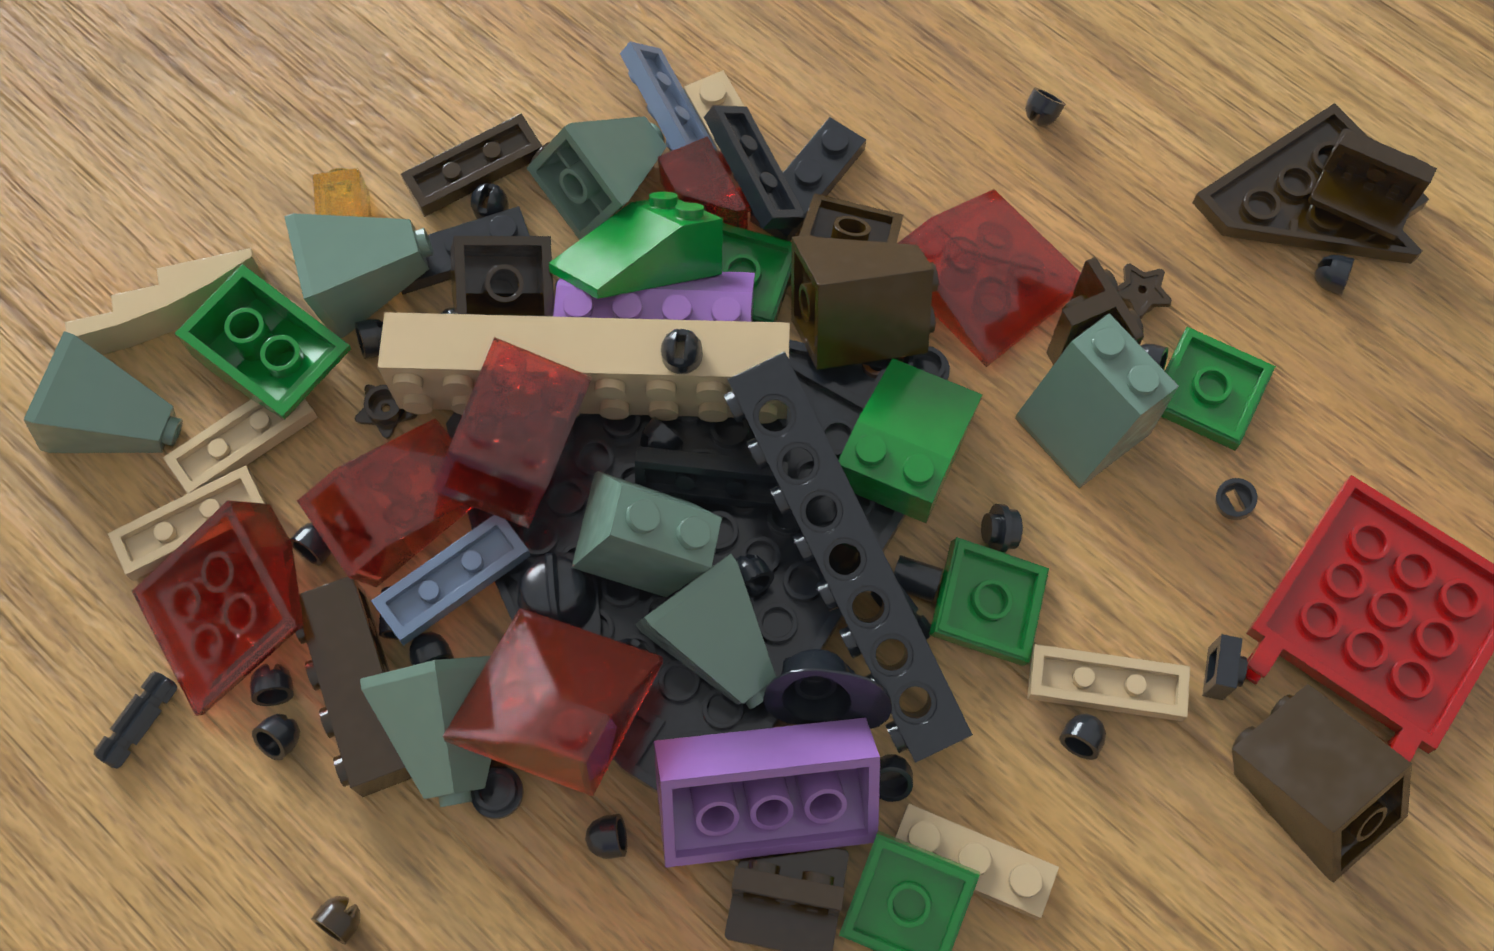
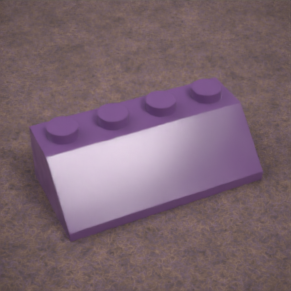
[553,271,755,322]
[654,718,880,868]

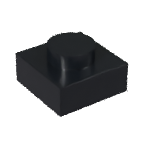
[1202,634,1248,700]

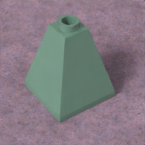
[527,116,667,240]
[284,213,434,338]
[23,331,183,453]
[635,554,776,709]
[360,654,512,807]

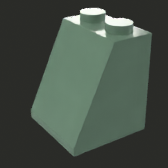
[1015,313,1179,489]
[571,471,722,597]

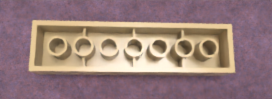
[377,312,790,423]

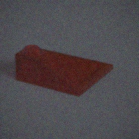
[898,189,1081,367]
[132,500,304,716]
[443,608,663,796]

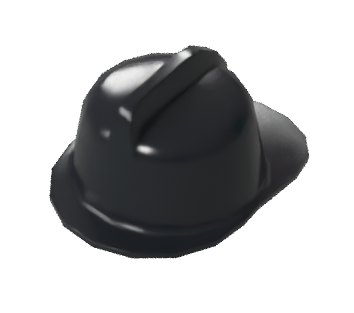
[516,552,601,671]
[763,649,893,729]

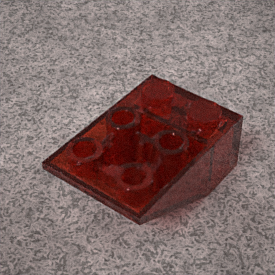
[431,337,592,528]
[297,418,491,588]

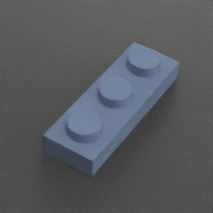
[620,41,717,162]
[371,512,531,646]

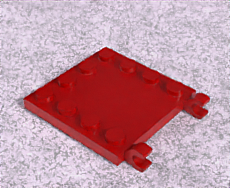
[1245,475,1494,762]

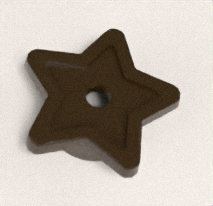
[1118,263,1172,319]
[355,384,417,439]

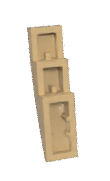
[65,248,266,355]

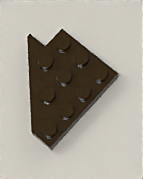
[1192,103,1429,264]

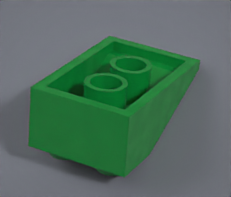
[549,192,723,299]
[175,264,351,420]
[838,358,983,524]

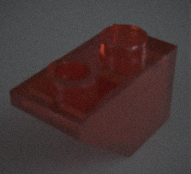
[657,136,752,230]

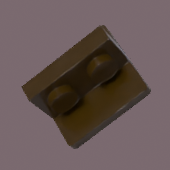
[1308,129,1437,240]
[1046,257,1144,365]
[725,848,849,951]

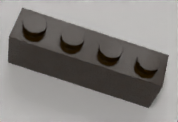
[291,575,412,797]

